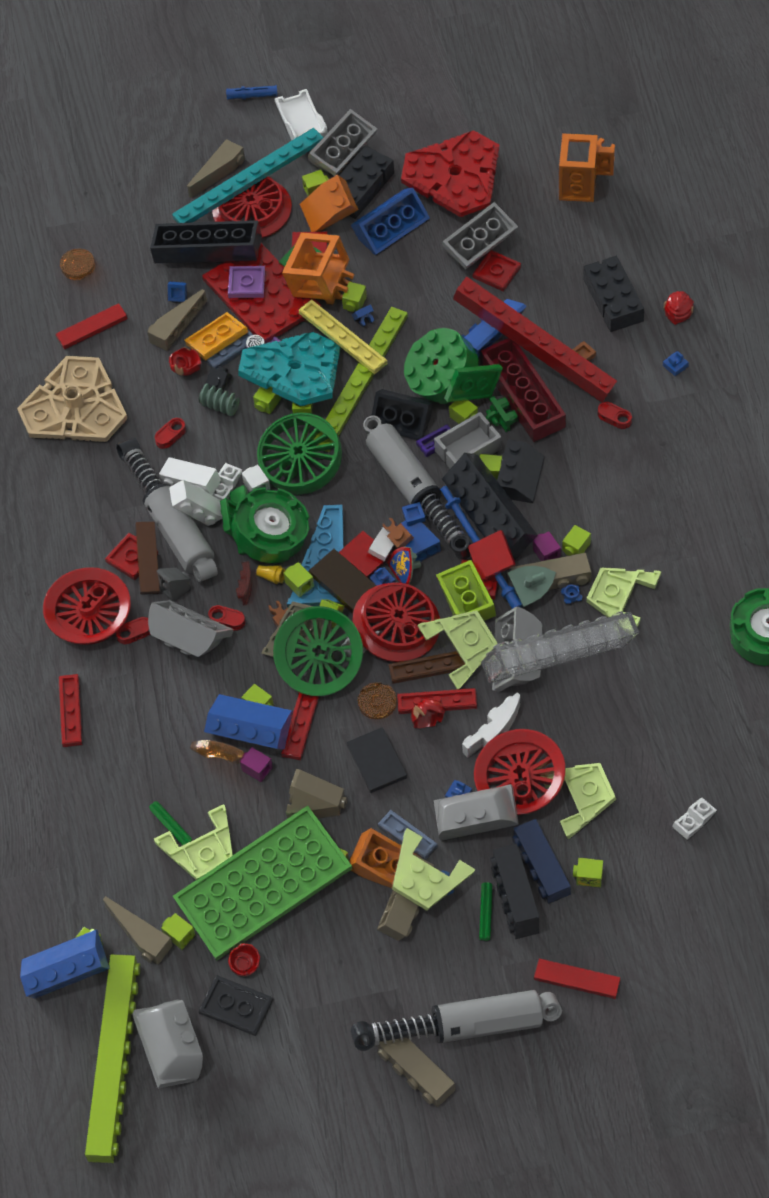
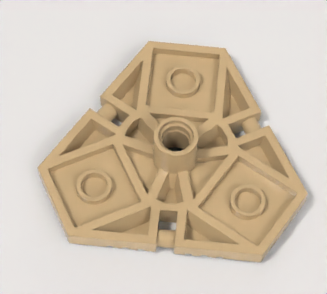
[17,356,128,442]

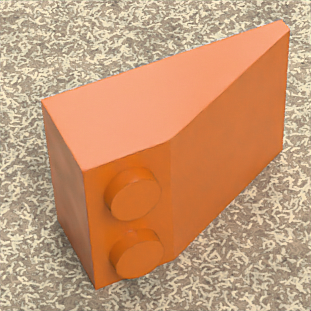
[300,175,358,232]
[349,828,422,888]

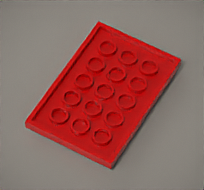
[202,243,321,344]

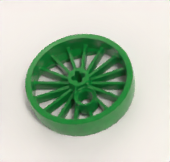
[257,413,342,495]

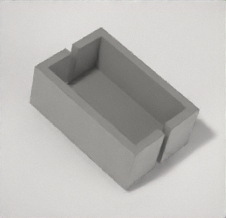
[434,412,502,469]

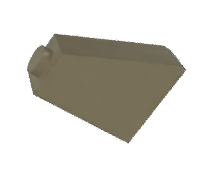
[286,769,347,819]

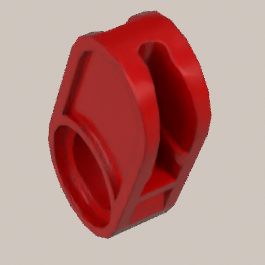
[598,402,632,429]
[155,418,186,449]
[208,605,245,631]
[116,617,151,645]

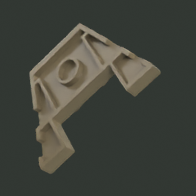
[262,601,335,671]

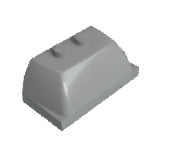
[308,109,377,176]
[442,202,518,270]
[148,600,234,657]
[492,607,543,692]
[434,784,519,841]
[132,1000,203,1088]

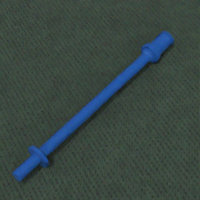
[440,486,523,609]

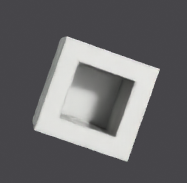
[242,465,270,492]

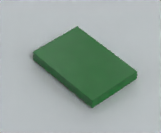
[444,364,503,402]

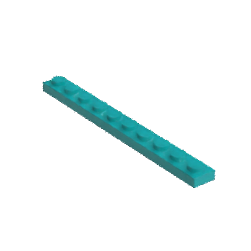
[172,127,324,223]

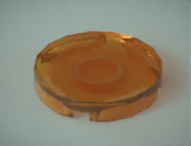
[60,248,95,280]
[357,682,397,720]

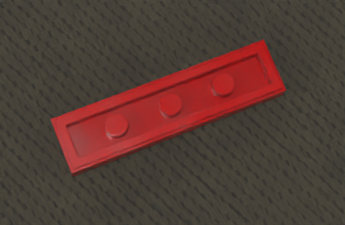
[56,303,128,350]
[59,674,82,747]
[397,688,477,714]
[281,692,319,760]
[534,959,620,999]

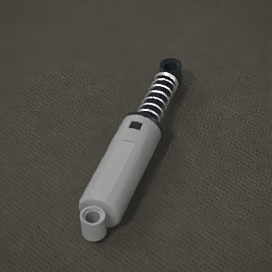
[363,416,471,559]
[116,438,218,582]
[350,990,562,1051]

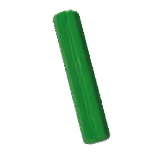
[149,801,192,846]
[479,882,492,941]

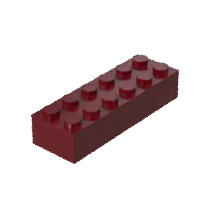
[480,338,566,442]

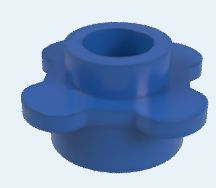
[561,584,582,604]

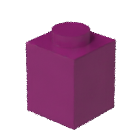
[533,531,561,561]
[240,747,273,782]

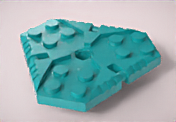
[238,332,340,406]

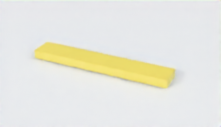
[299,299,387,375]

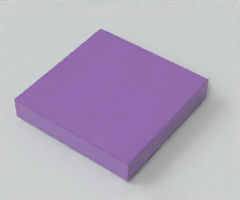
[228,266,266,298]

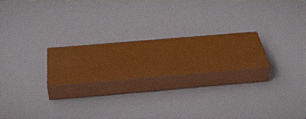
[135,521,160,594]
[388,651,465,684]

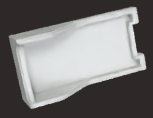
[275,89,328,140]

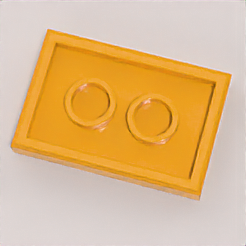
[184,312,248,361]

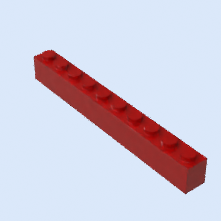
[453,277,617,403]

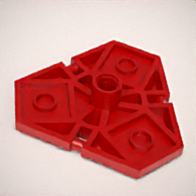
[401,130,500,217]

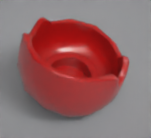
[228,943,260,977]

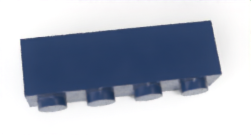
[512,819,571,904]

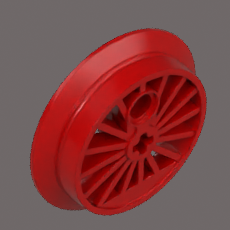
[212,177,292,238]
[43,568,131,645]
[352,582,440,662]
[474,729,566,815]

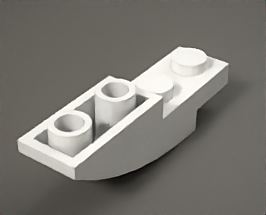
[462,692,520,758]

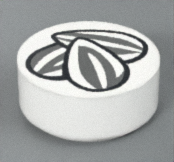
[246,335,264,348]

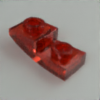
[236,561,252,606]

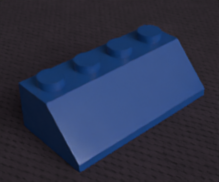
[351,188,430,255]
[462,299,527,357]
[204,694,293,749]
[20,930,110,999]

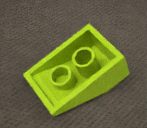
[436,560,496,621]

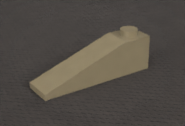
[187,139,245,198]
[147,289,207,351]
[103,896,173,965]

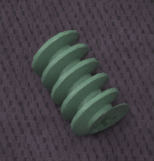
[199,383,240,416]

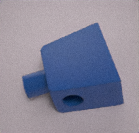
[401,521,441,562]

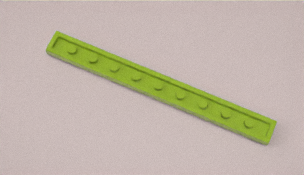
[314,307,408,452]

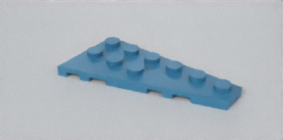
[287,505,344,608]

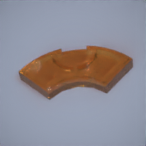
[190,740,244,762]

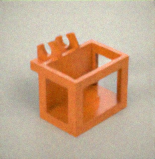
[559,133,615,202]
[282,232,354,304]

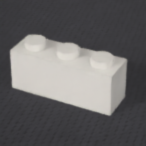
[159,457,221,495]
[169,479,222,526]

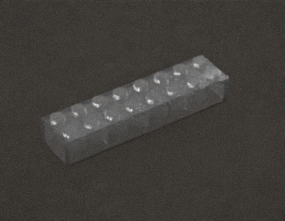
[481,611,639,683]

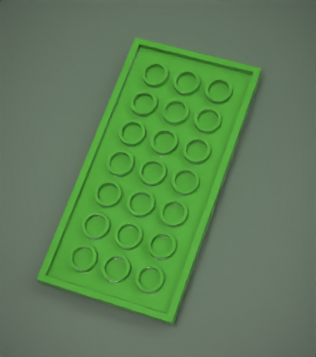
[173,805,353,961]

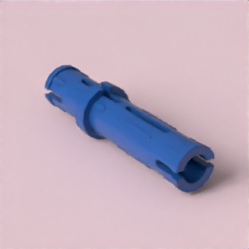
[226,85,277,100]

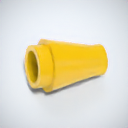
[256,565,286,584]

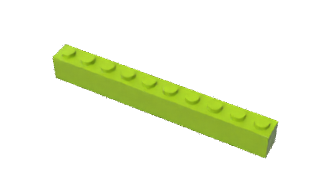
[85,955,140,1163]

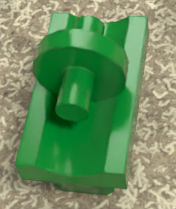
[485,396,518,432]

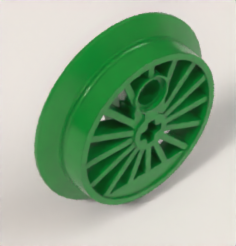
[273,606,363,696]

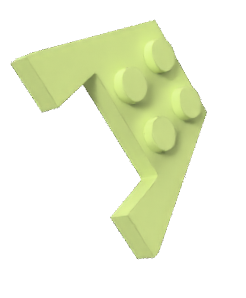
[587,568,661,635]
[417,610,498,689]
[540,763,616,839]
[154,804,233,880]
[392,828,475,910]

